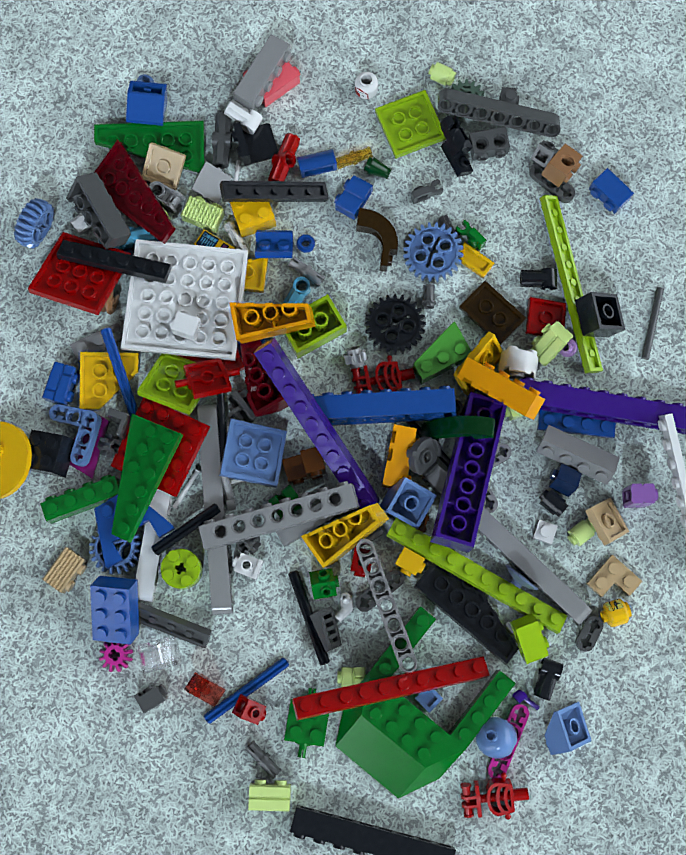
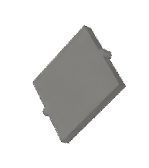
[191,161,232,204]

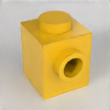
[395,547,426,577]

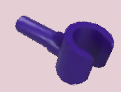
[512,690,540,710]

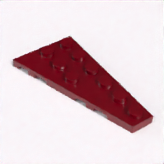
[94,140,176,244]

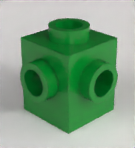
[309,568,340,600]

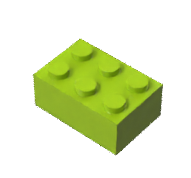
[283,294,347,359]

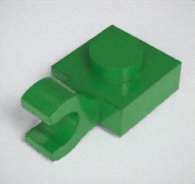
[455,220,487,251]

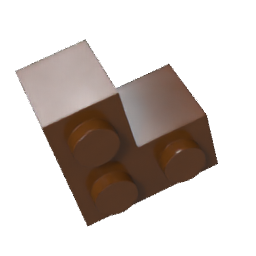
[282,447,326,486]

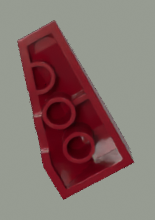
[240,340,288,417]

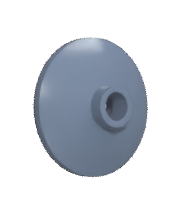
[505,564,539,590]

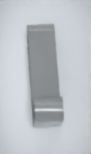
[276,494,346,547]

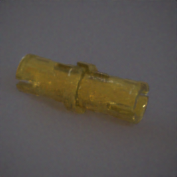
[336,146,373,170]

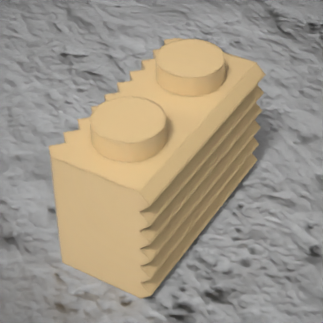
[42,547,88,593]

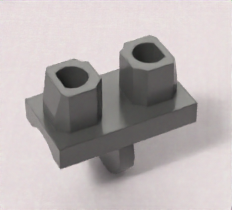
[227,389,256,423]

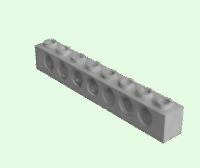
[198,481,360,550]

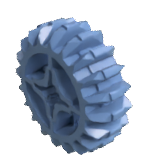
[14,198,54,249]
[89,529,142,575]

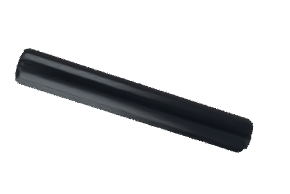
[151,503,221,555]

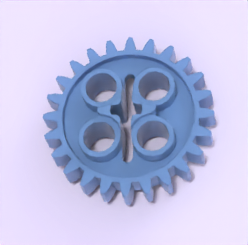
[403,222,464,283]

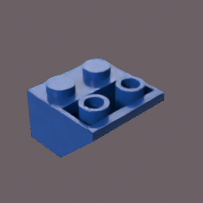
[126,81,168,126]

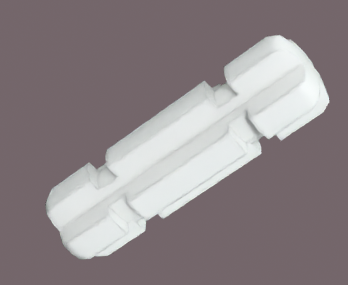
[224,221,248,250]

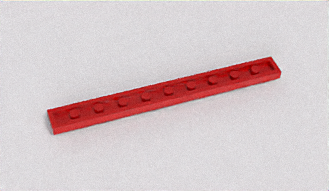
[292,656,490,720]

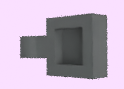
[411,179,443,204]

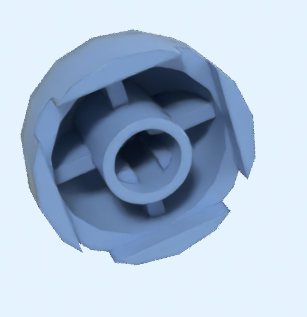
[475,717,517,759]

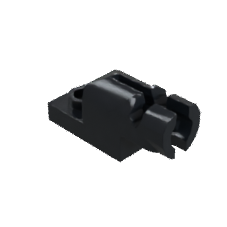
[440,115,474,177]

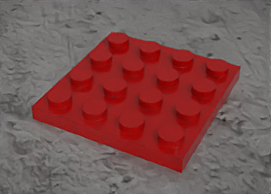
[28,232,131,315]
[110,397,210,497]

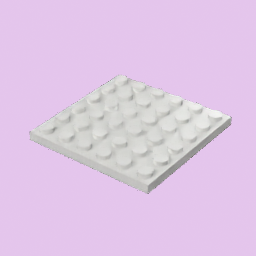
[121,239,249,361]

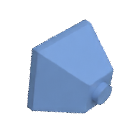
[380,477,437,529]
[544,702,592,755]

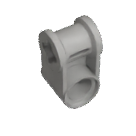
[149,181,185,214]

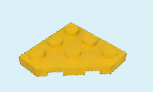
[79,352,139,410]

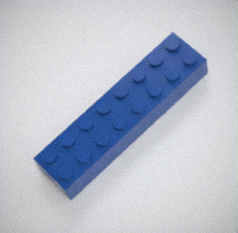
[312,386,457,426]

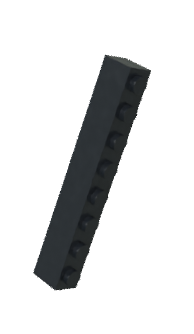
[290,805,456,855]

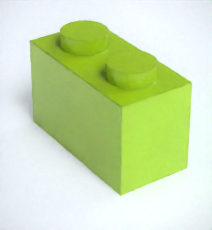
[510,613,549,664]

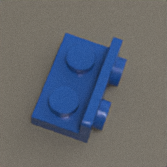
[255,230,293,258]

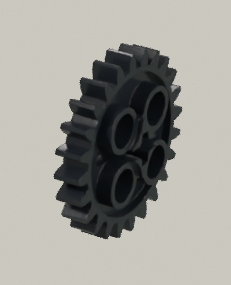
[365,294,426,355]

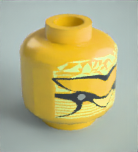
[600,599,632,627]

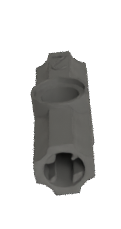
[212,111,232,169]

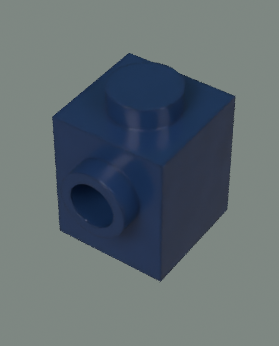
[549,463,582,497]

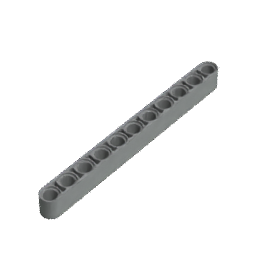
[197,404,233,615]
[422,465,592,626]

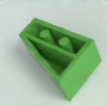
[412,321,471,385]

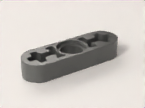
[529,162,575,203]
[356,570,405,612]

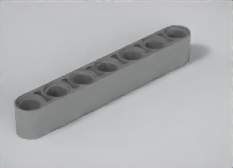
[356,539,418,673]

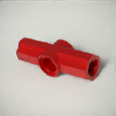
[268,133,300,181]

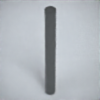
[642,287,664,360]

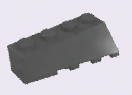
[66,172,131,249]

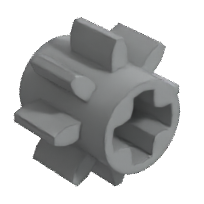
[343,346,367,368]

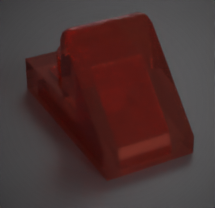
[184,672,225,707]

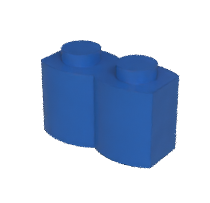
[334,175,373,220]

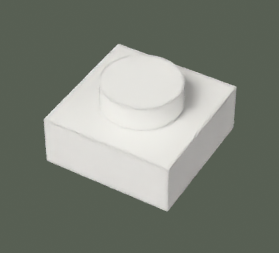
[533,519,558,545]

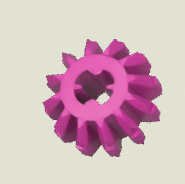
[99,642,133,672]

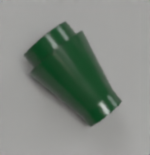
[363,157,392,179]

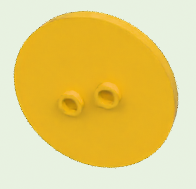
[0,422,32,499]

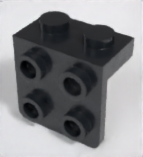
[231,122,278,166]

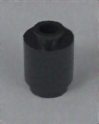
[539,489,569,517]

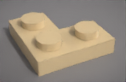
[586,555,642,597]

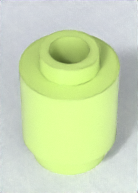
[428,62,457,86]
[567,518,596,546]

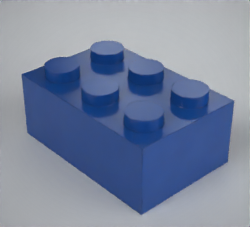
[90,576,139,645]

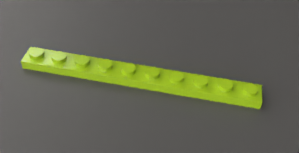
[539,195,603,374]
[386,518,567,634]

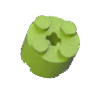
[161,549,203,590]

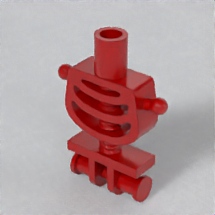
[351,355,415,394]
[460,772,529,820]

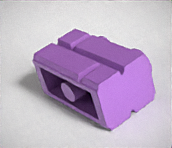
[622,483,658,508]

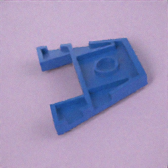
[94,495,175,569]

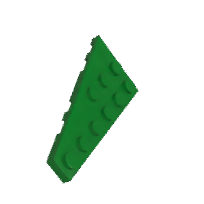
[94,121,205,173]
[111,414,183,543]

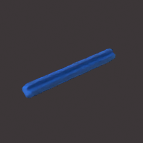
[101,327,138,416]
[204,658,289,724]

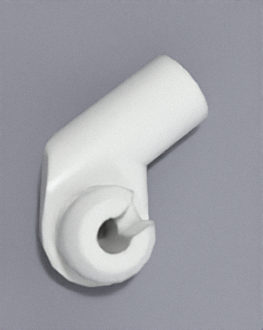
[335,592,353,622]

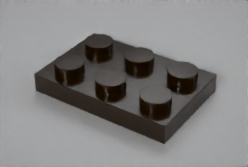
[459,281,526,346]

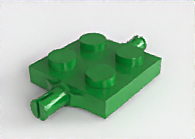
[284,688,329,758]

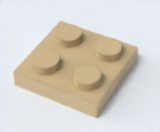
[142,142,186,190]
[585,497,629,546]

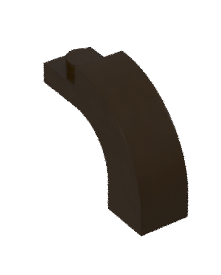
[356,208,398,272]

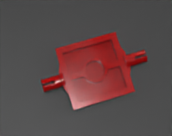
[174,358,240,399]

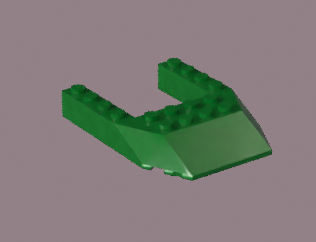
[335,606,516,799]

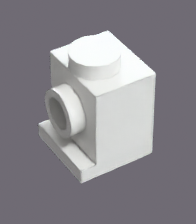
[232,553,264,580]

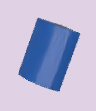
[296,149,337,178]

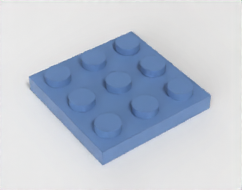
[219,419,287,488]

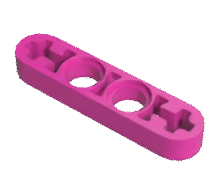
[487,704,529,778]

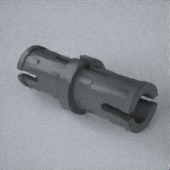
[245,740,282,779]

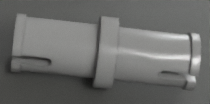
[288,256,325,287]

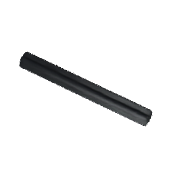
[288,570,330,666]

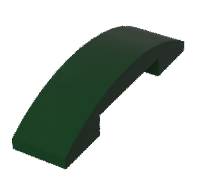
[420,416,495,442]

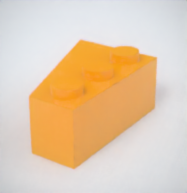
[382,424,418,488]

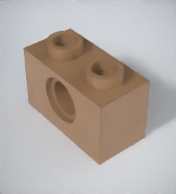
[541,143,583,187]

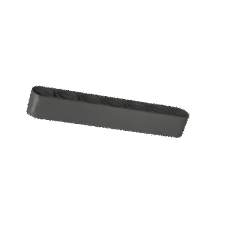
[437,88,561,137]

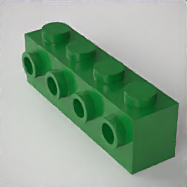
[40,475,120,524]

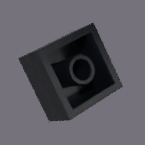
[575,292,625,338]
[29,429,75,478]

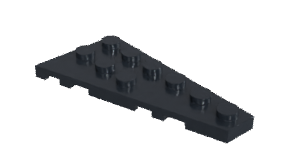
[414,548,519,665]

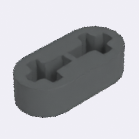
[576,616,604,652]

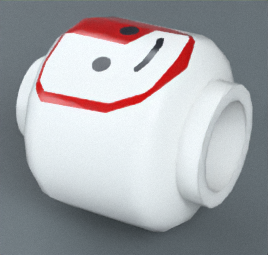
[355,72,378,99]

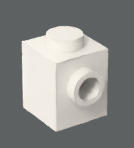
[170,311,202,341]

